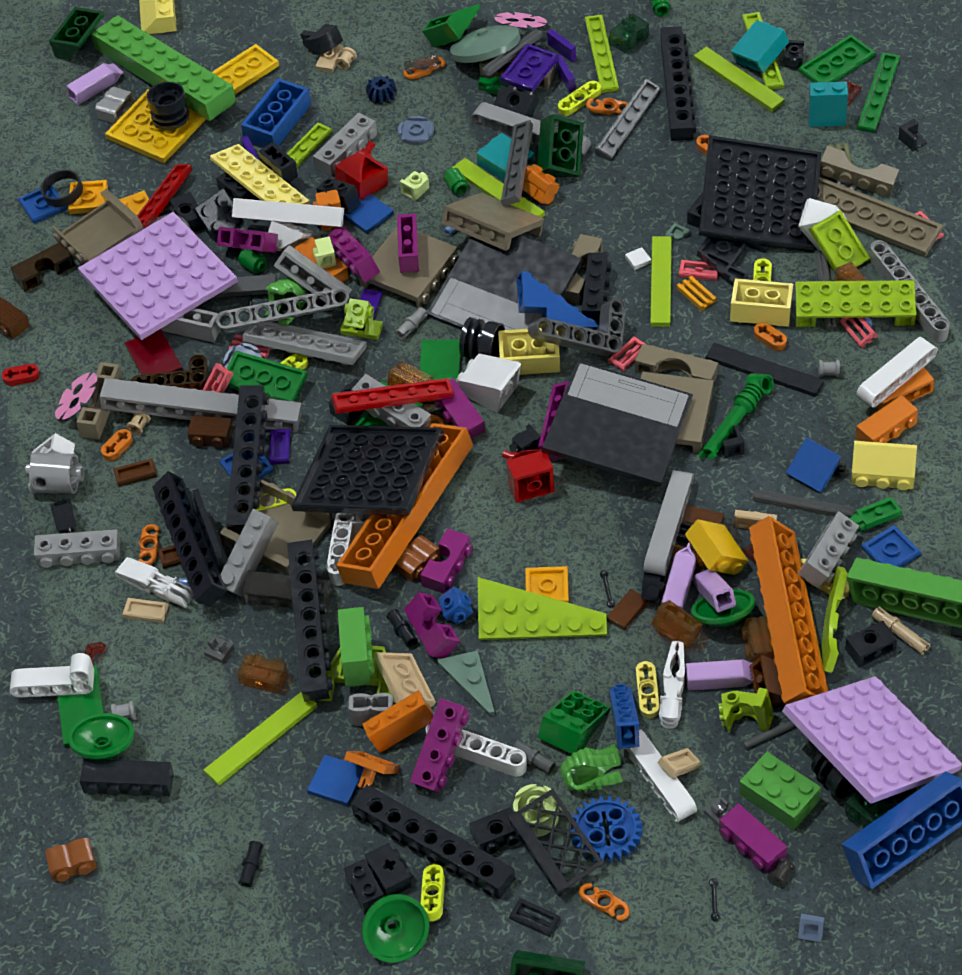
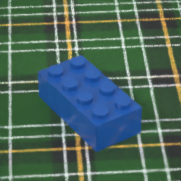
[241,78,311,147]

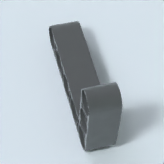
[528,298,626,357]

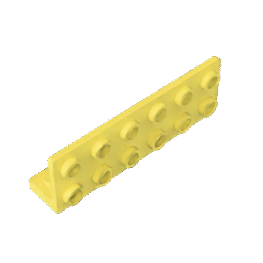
[210,144,310,205]

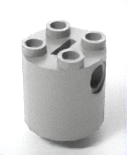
[25,453,84,494]

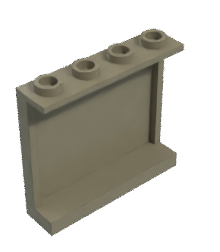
[51,189,144,265]
[442,192,544,251]
[359,226,459,309]
[641,372,714,453]
[220,480,332,578]

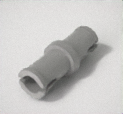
[395,307,428,340]

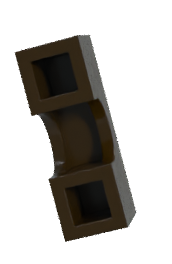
[11,242,74,292]

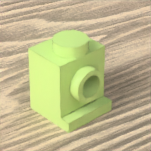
[400,171,430,201]
[312,237,336,269]

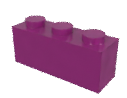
[397,213,419,273]
[433,378,485,438]
[719,804,787,873]

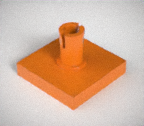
[344,751,401,788]

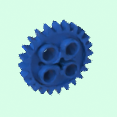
[570,795,643,864]

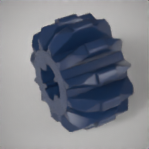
[366,75,397,105]

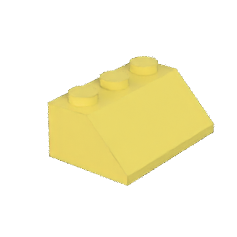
[139,0,177,34]
[730,279,794,327]
[498,328,560,375]
[851,441,917,490]

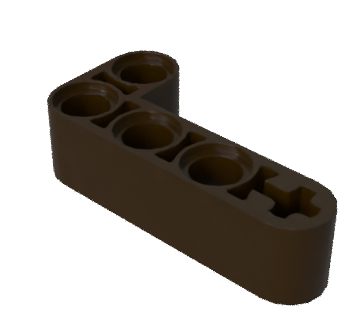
[131,354,209,390]

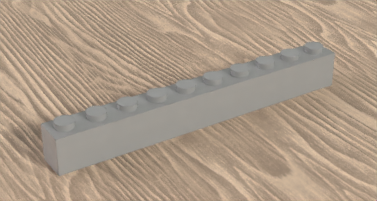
[100,378,302,433]

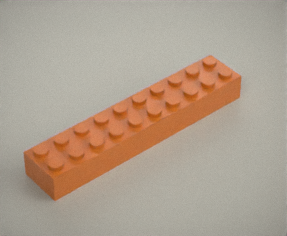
[336,423,474,589]
[749,516,828,705]

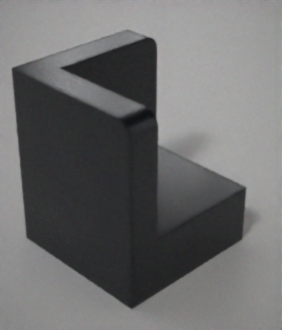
[898,119,927,151]
[721,425,744,458]

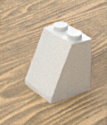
[456,354,521,413]

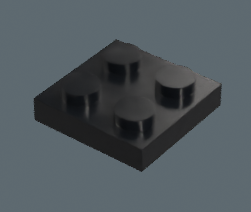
[192,188,243,241]

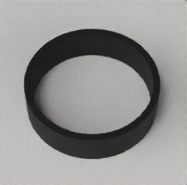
[41,170,83,207]

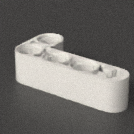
[326,513,370,586]
[10,653,94,697]

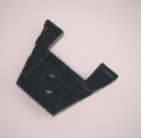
[697,237,770,286]

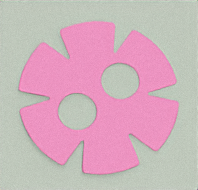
[494,12,547,28]
[55,372,97,420]

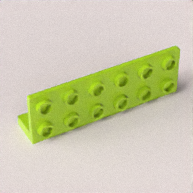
[795,280,916,327]

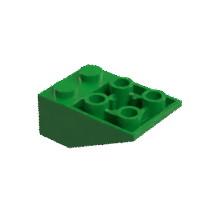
[422,4,481,47]
[538,690,611,754]

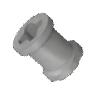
[818,360,840,378]
[111,700,136,720]

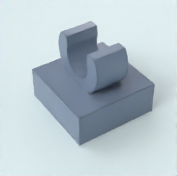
[798,914,825,942]

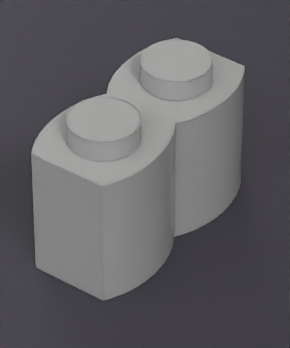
[95,87,134,124]
[349,693,394,726]

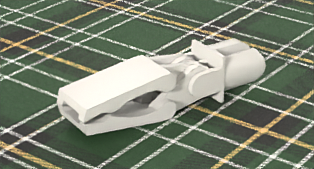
[115,557,193,608]
[659,641,685,729]

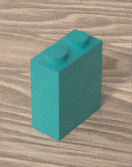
[731,20,789,73]
[808,82,848,127]
[476,133,535,181]

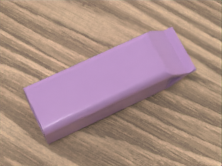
[66,63,123,105]
[661,543,696,613]
[692,570,736,612]
[686,659,753,691]

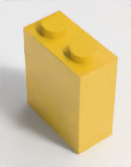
[685,519,749,575]

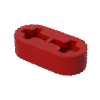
[2,364,40,386]

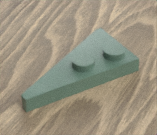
[437,650,495,716]

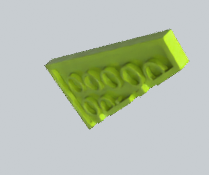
[478,577,607,640]

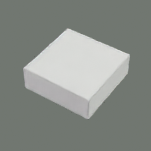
[625,247,651,271]

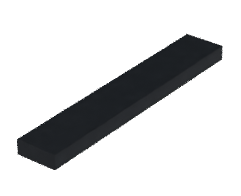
[706,343,824,397]

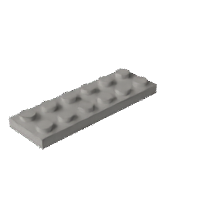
[243,322,367,365]

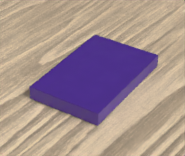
[500,44,559,92]

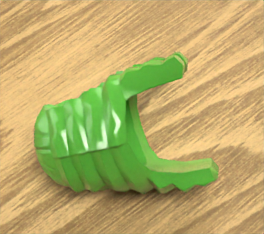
[263,277,309,326]
[561,744,623,793]

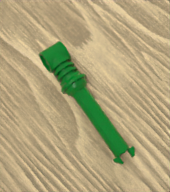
[699,373,774,460]

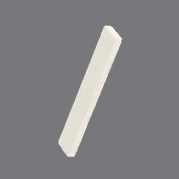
[232,198,344,227]

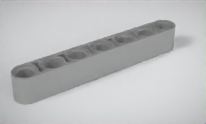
[471,102,592,159]
[870,240,950,342]
[216,288,349,331]
[644,470,694,576]

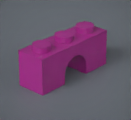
[217,226,278,253]
[420,528,473,594]
[404,592,460,658]

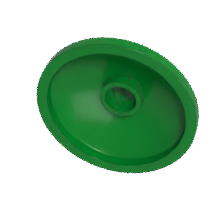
[691,589,755,627]
[68,713,134,759]
[361,894,429,963]

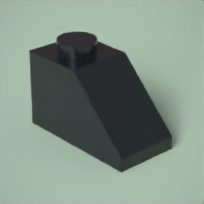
[50,499,77,533]

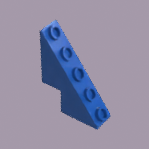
[516,271,598,333]
[609,684,640,749]

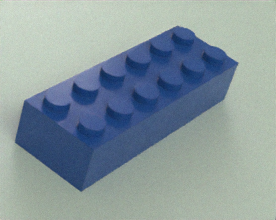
[842,771,962,889]

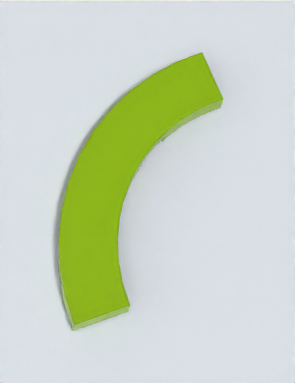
[822,566,848,673]

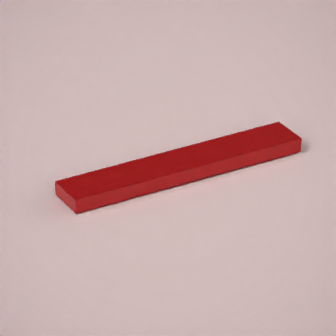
[137,164,193,229]
[331,378,454,414]

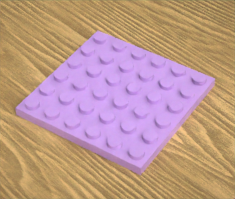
[78,212,238,340]
[782,676,962,804]

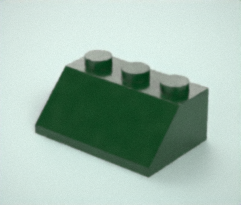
[49,7,105,60]
[537,115,584,177]
[510,950,586,975]

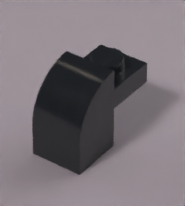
[300,24,343,55]

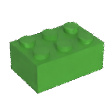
[338,607,375,687]
[739,752,821,831]

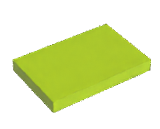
[808,210,871,278]

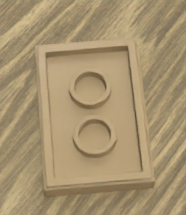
[373,652,436,707]

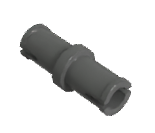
[513,740,556,774]

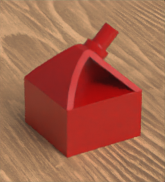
[335,140,388,200]
[502,449,555,503]

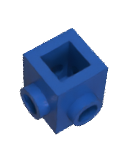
[439,587,473,625]

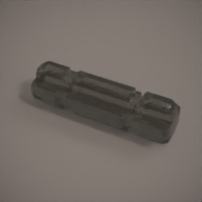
[404,55,439,72]
[721,518,745,552]

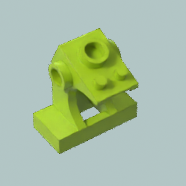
[340,298,383,340]
[719,688,774,733]

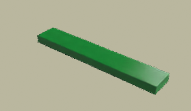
[857,52,900,133]

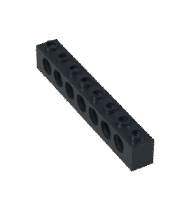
[660,26,696,141]
[226,385,269,535]
[152,471,227,607]
[287,539,333,702]
[351,784,515,899]

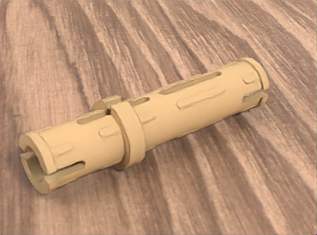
[871,606,930,655]

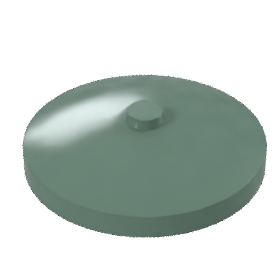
[450,25,521,63]

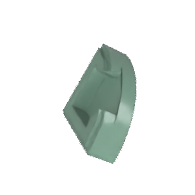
[665,223,691,240]

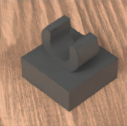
[204,636,234,663]
[704,796,733,826]

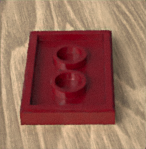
[124,329,183,375]

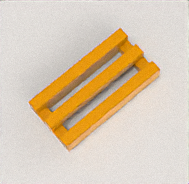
[677,276,716,311]

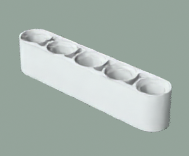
[856,337,938,407]
[426,723,527,777]
[623,729,697,822]

